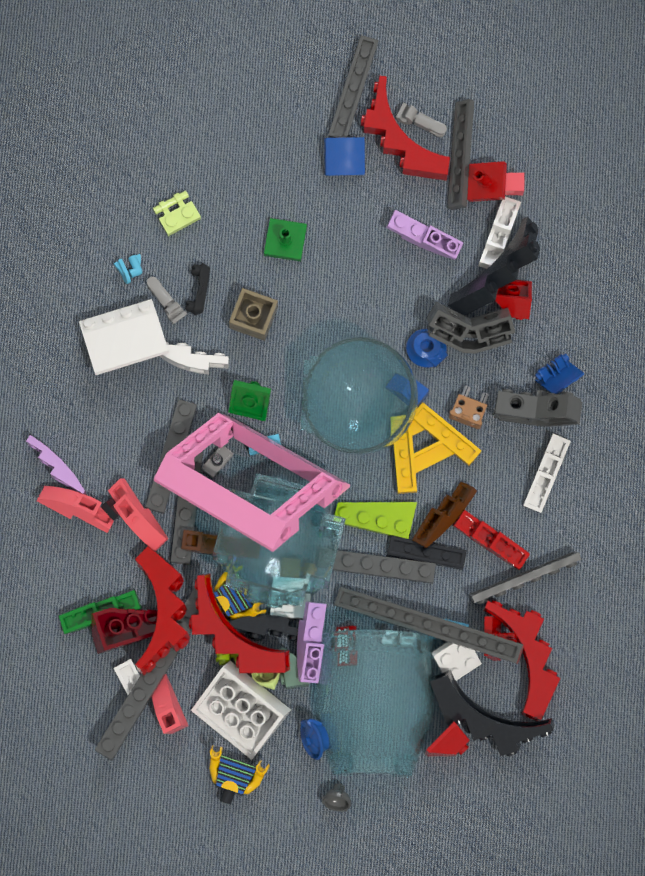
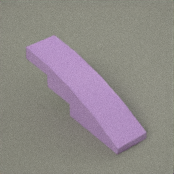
[26,435,86,495]

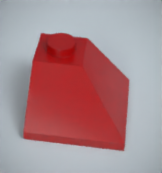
[495,280,532,320]
[424,722,470,756]

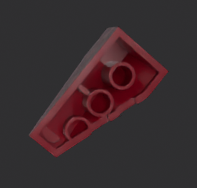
[91,608,158,654]

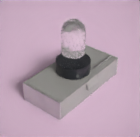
[201,446,234,479]

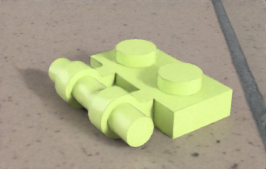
[153,190,201,236]

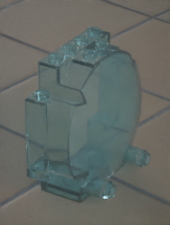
[212,473,346,608]

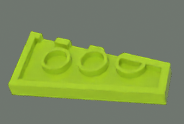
[333,502,417,539]

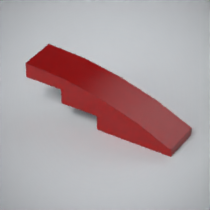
[452,510,530,570]

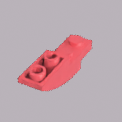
[108,478,168,551]
[37,486,114,533]

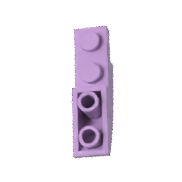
[386,210,463,260]
[297,601,327,683]

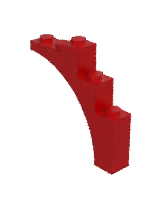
[361,76,450,181]
[135,546,190,675]
[189,574,290,673]
[483,600,560,721]

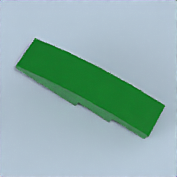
[59,590,142,634]

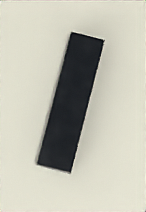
[387,536,467,570]

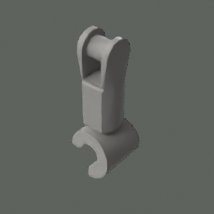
[396,102,447,137]
[147,277,187,324]

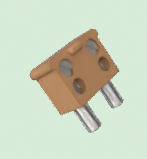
[448,386,489,429]

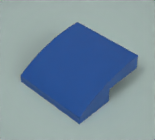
[324,137,365,176]

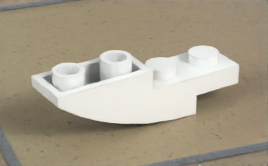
[159,342,229,375]

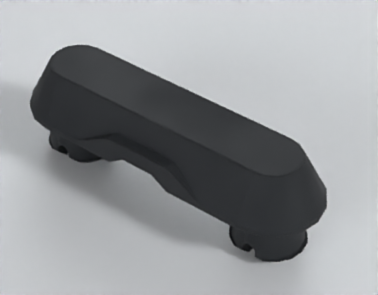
[185,263,210,315]

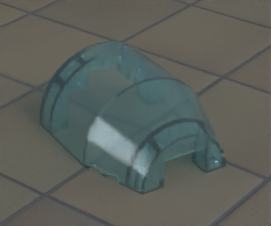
[315,630,434,777]

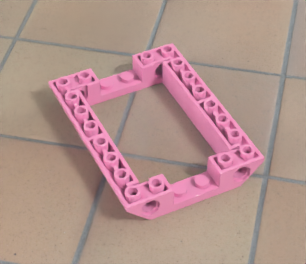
[154,413,350,552]

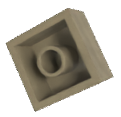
[229,288,278,341]

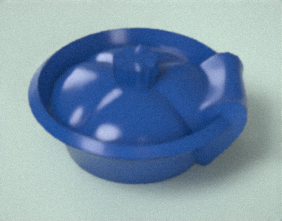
[406,329,448,367]
[300,719,329,760]

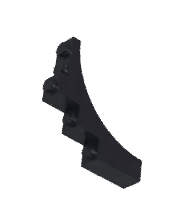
[448,217,540,316]
[430,670,555,756]

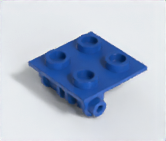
[534,354,585,394]

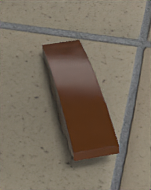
[412,482,477,548]

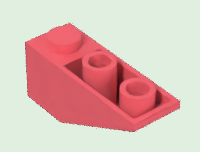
[152,674,189,734]

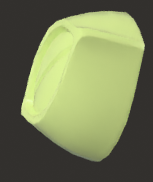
[251,673,280,690]

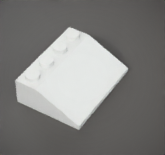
[79,299,169,375]
[191,661,291,760]

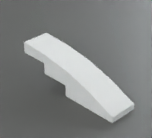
[479,197,521,269]
[523,433,571,513]

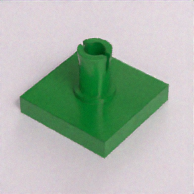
[264,218,307,262]
[228,380,272,421]

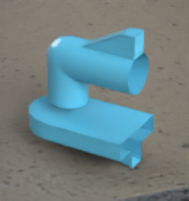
[113,254,143,284]

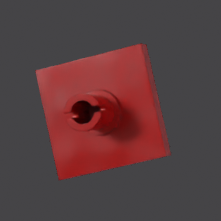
[467,161,507,202]
[484,616,517,661]

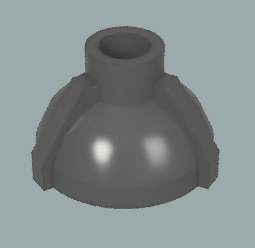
[322,784,351,812]

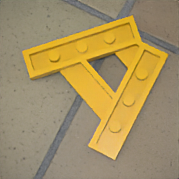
[391,402,482,494]

